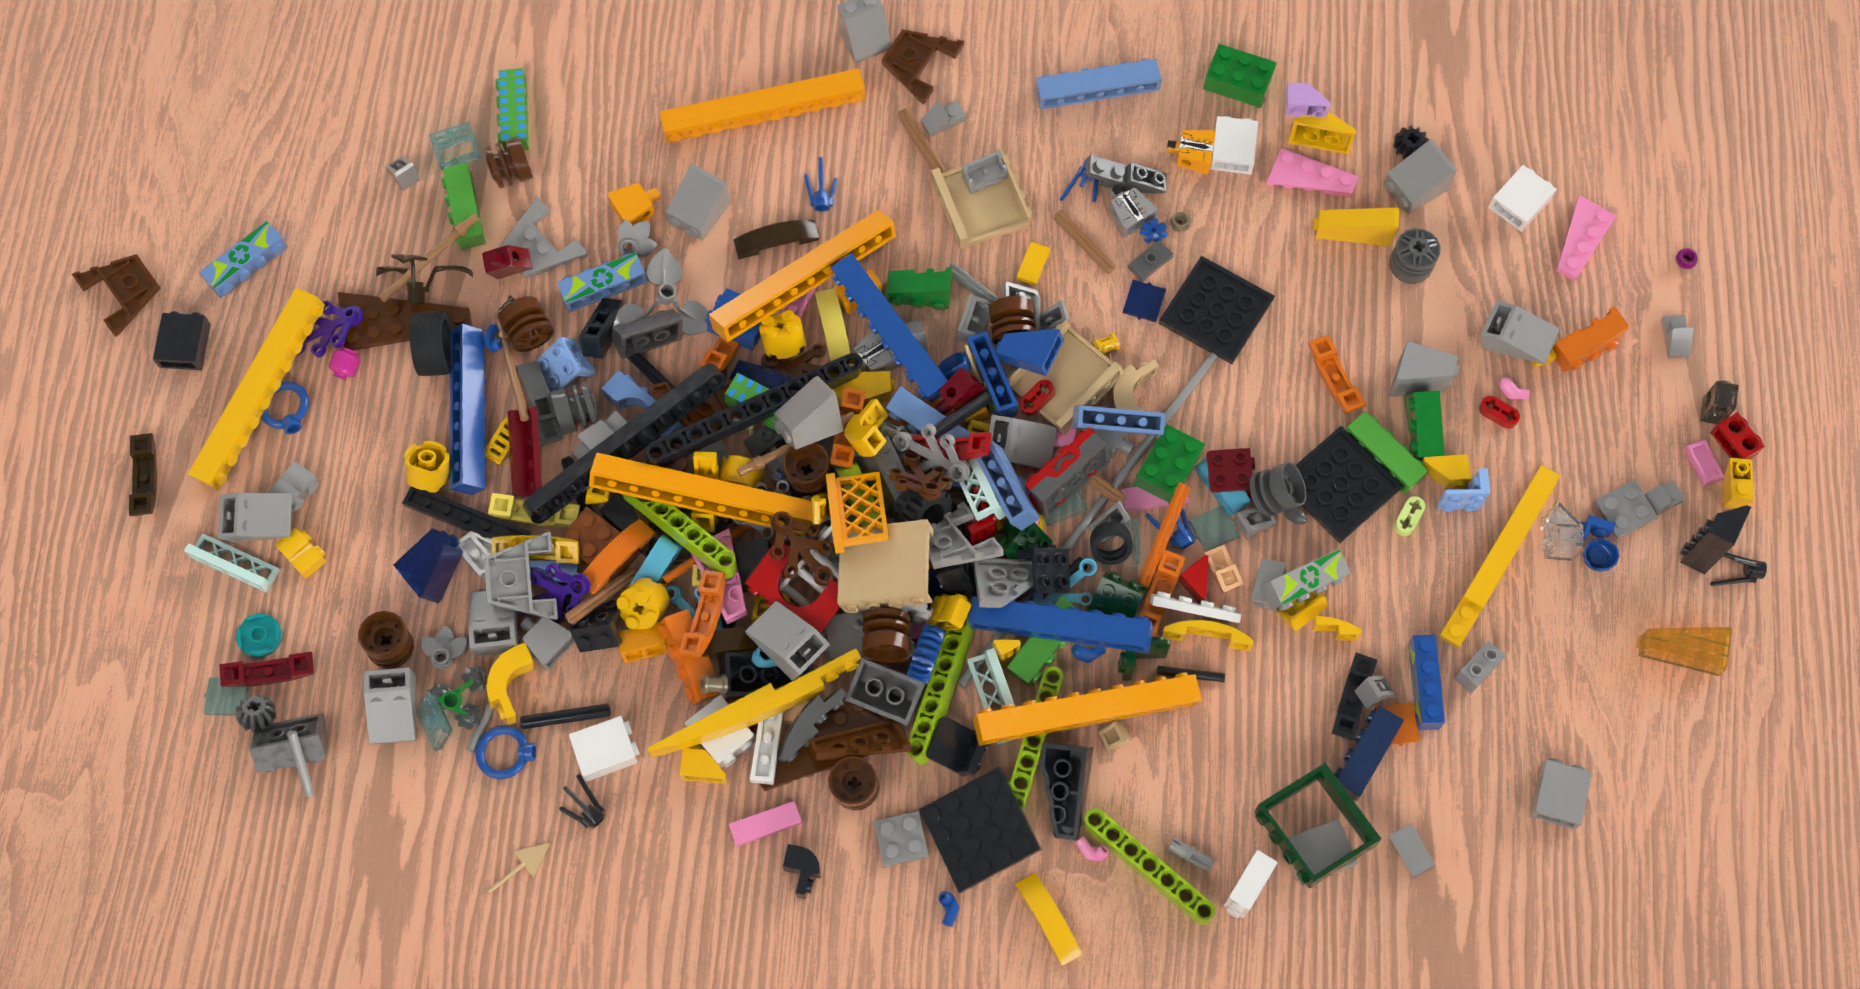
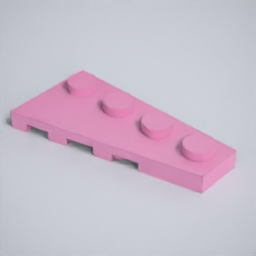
[1266,148,1359,197]
[1556,195,1616,281]
[691,528,747,624]

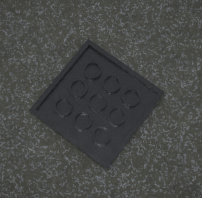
[1158,256,1275,365]
[1295,426,1403,544]
[919,766,1042,893]

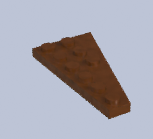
[338,292,472,351]
[759,701,883,791]

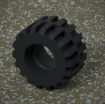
[892,483,953,525]

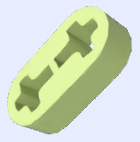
[1394,496,1426,536]

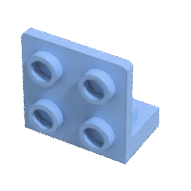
[536,337,596,392]
[1437,468,1490,512]

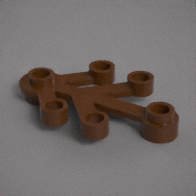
[761,344,832,392]
[889,452,952,501]
[770,511,833,586]

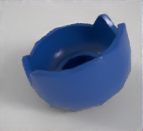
[938,352,971,381]
[1583,539,1620,572]

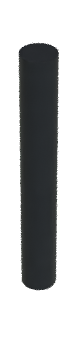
[1157,666,1225,682]

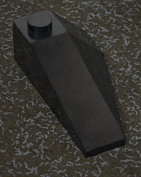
[719,652,814,697]
[1040,742,1093,841]

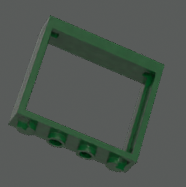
[1254,762,1382,889]

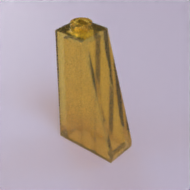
[1636,627,1732,676]

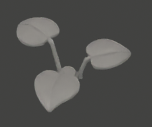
[613,248,708,335]

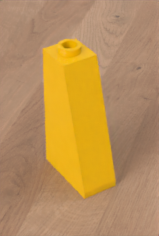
[1312,208,1399,246]
[828,371,895,411]

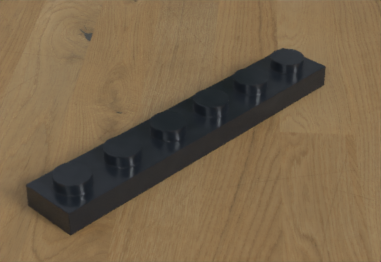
[402,486,531,539]

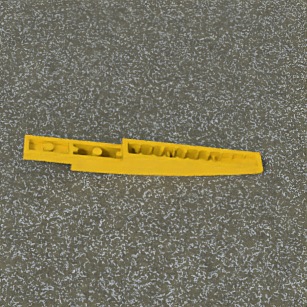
[1439,465,1561,649]
[647,648,861,758]

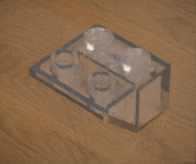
[1541,502,1583,561]

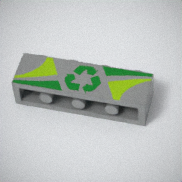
[1260,549,1351,611]

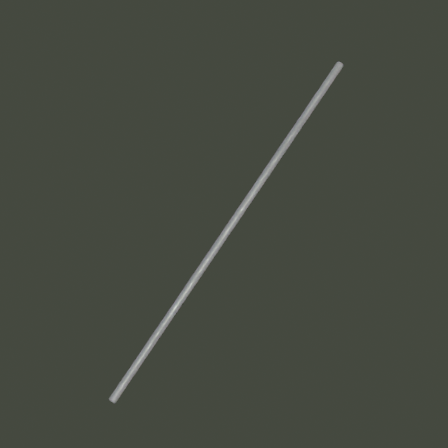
[957,352,1218,688]

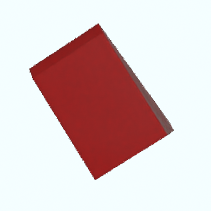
[1179,555,1209,604]

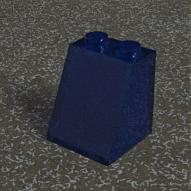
[393,528,464,603]

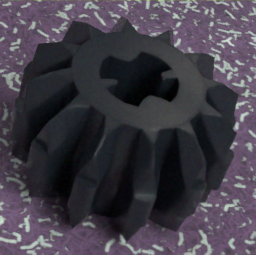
[1393,125,1429,160]

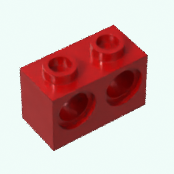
[1710,412,1765,459]

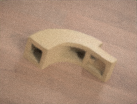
[1112,360,1159,411]

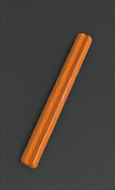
[1137,483,1190,587]

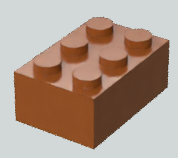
[560,507,641,583]

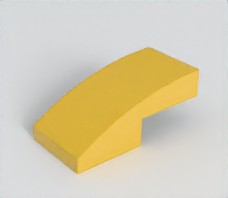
[1016,242,1051,286]
[1312,616,1362,641]

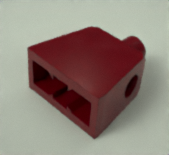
[482,245,533,279]
[936,367,987,416]

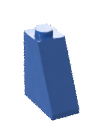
[996,329,1064,376]

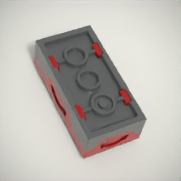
[1025,427,1110,519]

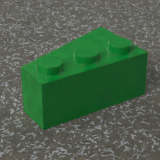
[886,267,952,310]
[1404,391,1445,459]

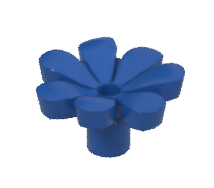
[1140,218,1167,243]

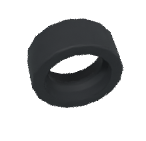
[1089,521,1133,565]

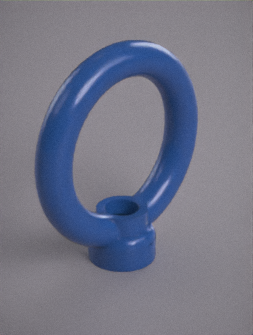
[261,381,309,434]
[476,725,536,779]

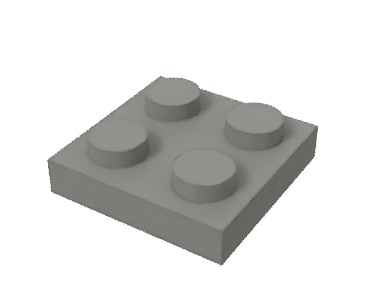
[1595,480,1658,539]
[873,811,929,868]

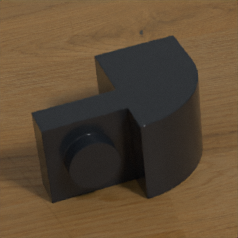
[783,844,821,899]

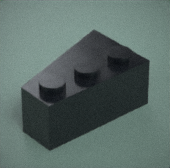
[936,525,975,596]

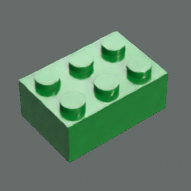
[1203,44,1277,108]
[1134,424,1205,504]

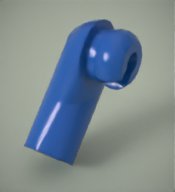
[482,324,503,352]
[1071,644,1106,663]
[938,891,959,927]

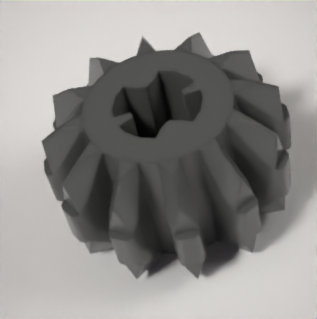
[236,693,276,733]

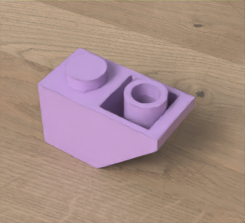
[1285,83,1330,118]

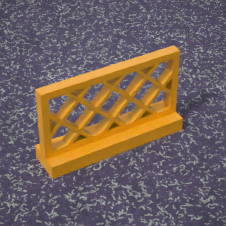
[826,472,889,554]

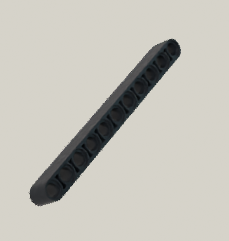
[646,353,863,467]
[523,363,726,524]

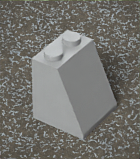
[837,0,892,63]
[1384,139,1457,214]
[666,164,730,241]
[1388,341,1460,397]
[774,376,843,450]

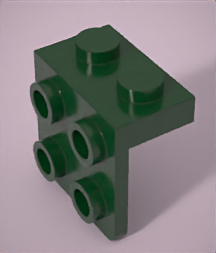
[994,519,1053,560]
[1087,571,1147,618]
[1117,637,1170,680]

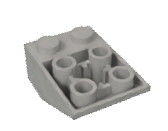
[1481,301,1560,364]
[989,415,1057,468]
[218,493,292,543]
[469,590,519,657]
[745,601,831,681]
[364,667,416,744]

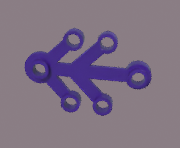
[297,300,363,358]
[518,563,591,623]

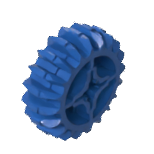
[907,624,945,685]

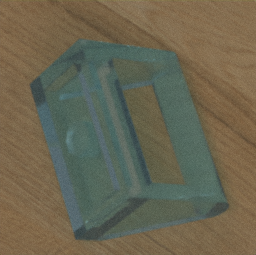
[429,122,482,170]

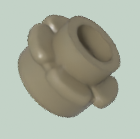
[1170,212,1190,232]

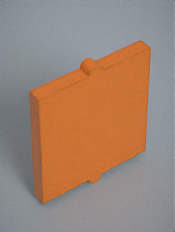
[1375,702,1420,746]

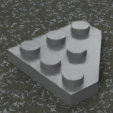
[972,558,1033,608]

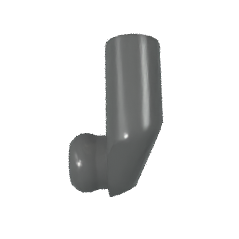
[1284,508,1308,525]

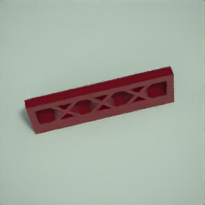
[508,407,542,498]

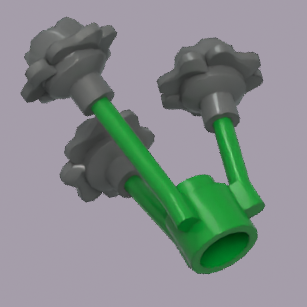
[426,665,487,730]

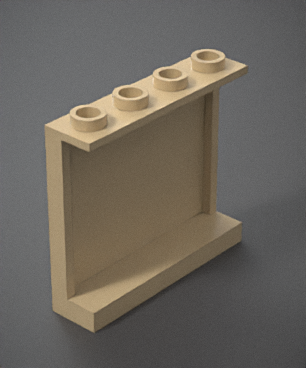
[931,148,1033,249]
[1007,320,1124,435]
[837,519,934,613]

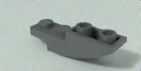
[1086,155,1167,193]
[516,361,563,445]
[777,688,847,763]

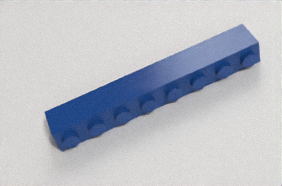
[831,253,947,403]
[450,324,486,495]
[968,596,1153,653]

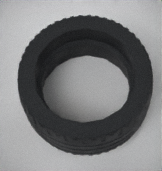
[409,311,451,376]

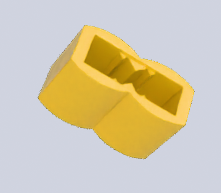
[274,527,326,579]
[924,594,972,630]

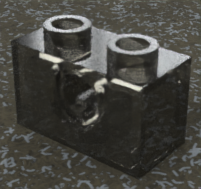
[1700,380,1739,424]

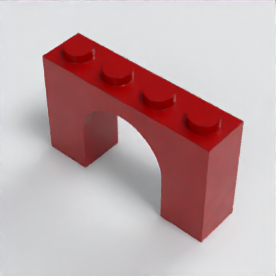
[745,542,841,635]

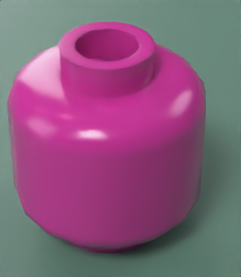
[328,347,361,380]

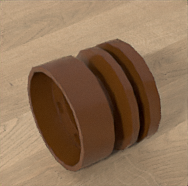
[485,136,533,189]
[497,296,554,352]
[989,296,1036,346]
[783,442,831,497]
[861,608,911,662]
[358,611,414,669]
[828,756,880,811]

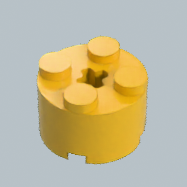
[759,310,806,359]
[404,441,450,493]
[718,455,765,489]
[616,578,670,630]

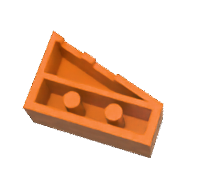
[1553,306,1629,372]

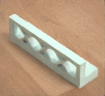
[959,459,1006,521]
[184,533,280,593]
[967,648,1016,745]

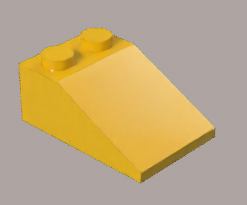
[1288,112,1357,155]

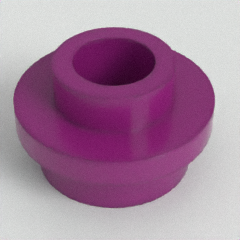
[1675,248,1698,269]

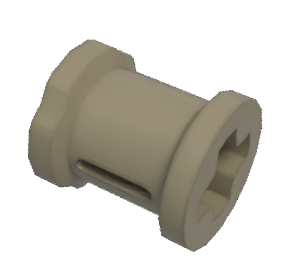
[700,673,728,694]

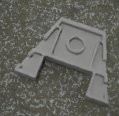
[500,197,588,279]
[929,502,1004,569]
[484,532,558,620]

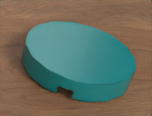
[236,613,283,658]

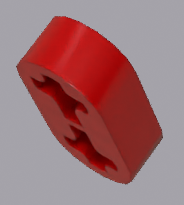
[1019,379,1055,416]
[1479,396,1520,429]

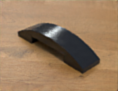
[1331,652,1377,741]

